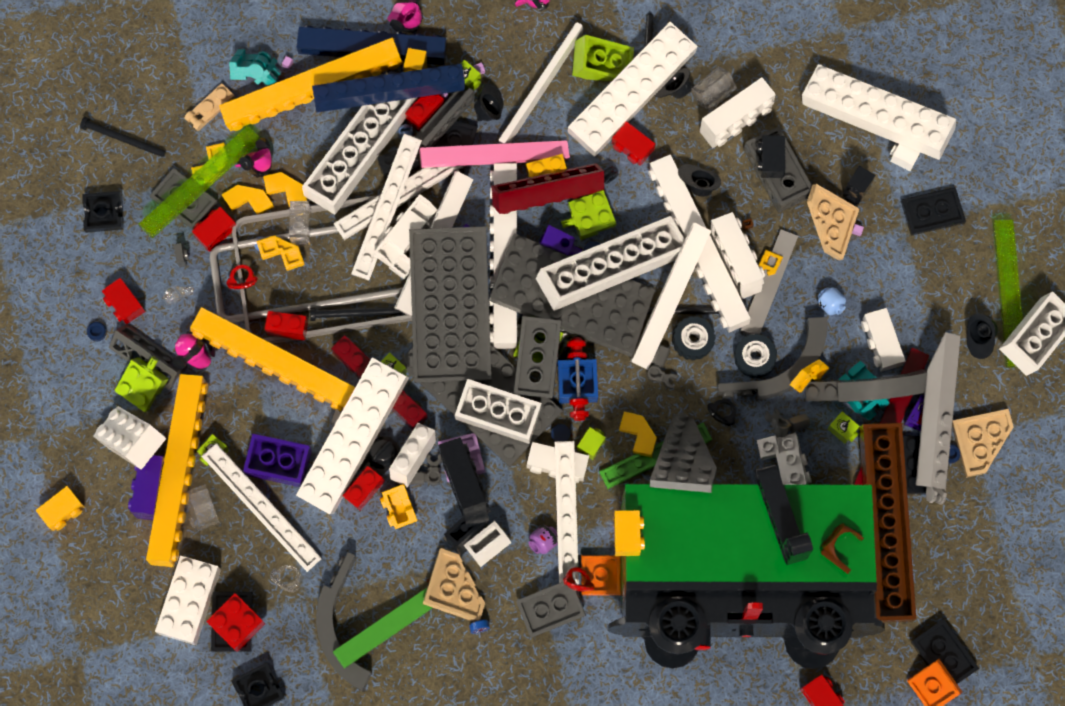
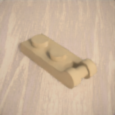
[184,83,235,131]

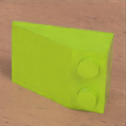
[572,35,634,81]

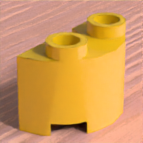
[380,484,417,529]

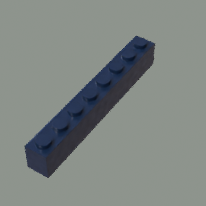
[296,25,447,65]
[312,64,465,113]

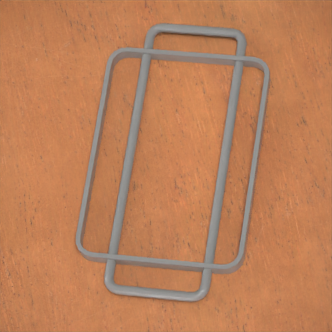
[209,195,412,344]

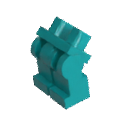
[229,49,282,86]
[838,361,890,420]

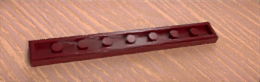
[854,348,929,485]

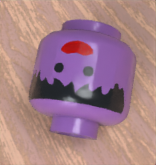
[529,525,558,554]

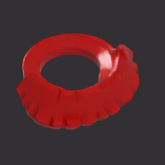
[226,265,258,289]
[563,567,595,592]

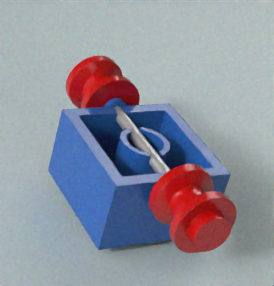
[558,337,598,421]

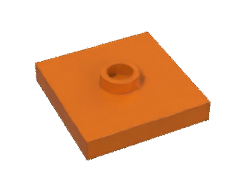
[581,555,621,596]
[907,659,963,706]

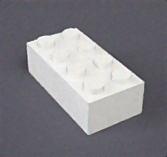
[699,78,776,148]
[710,212,765,299]
[999,291,1065,376]
[455,379,542,444]
[93,406,166,469]
[155,555,221,645]

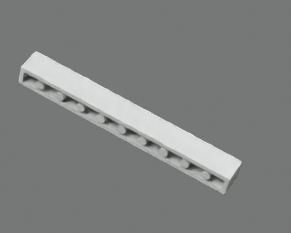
[648,154,751,333]
[490,163,517,349]

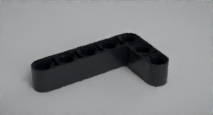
[755,464,813,565]

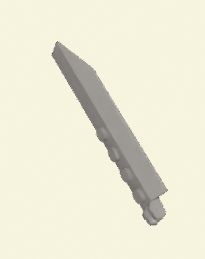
[916,332,960,505]

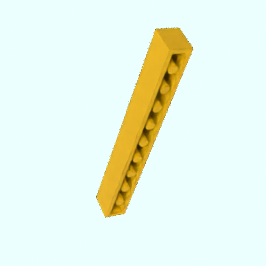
[219,37,403,132]
[190,307,356,412]
[146,374,208,567]

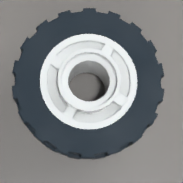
[672,316,716,360]
[734,334,777,378]

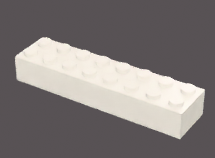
[568,22,697,157]
[802,64,956,160]
[302,73,419,215]
[536,216,685,311]
[296,358,409,514]

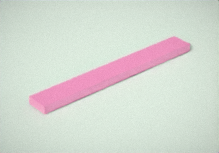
[419,141,570,168]

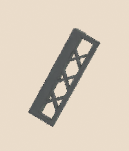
[415,88,475,148]
[108,324,187,390]

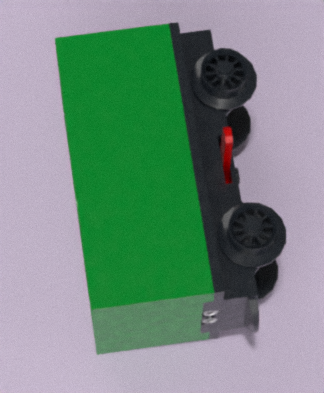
[608,484,885,669]

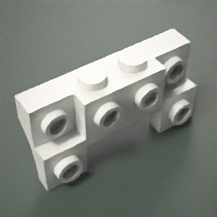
[374,194,438,279]
[757,433,812,485]

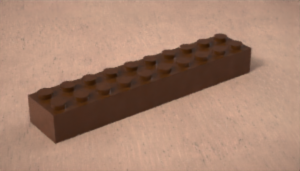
[859,423,916,623]

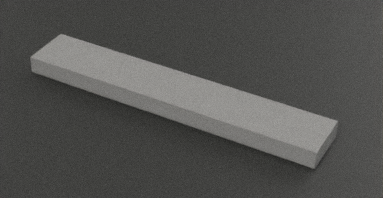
[741,229,798,335]

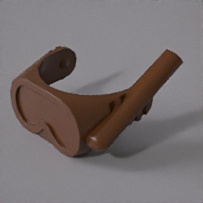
[821,523,864,574]

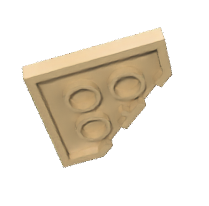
[807,184,859,260]
[952,409,1014,478]
[422,548,485,622]

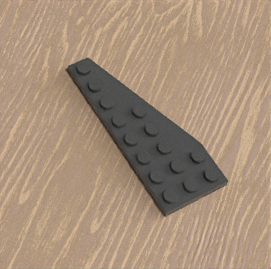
[650,413,717,493]

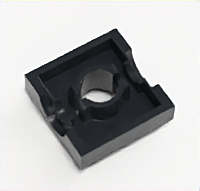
[82,191,123,233]
[231,662,285,706]

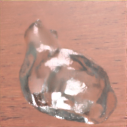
[163,285,194,306]

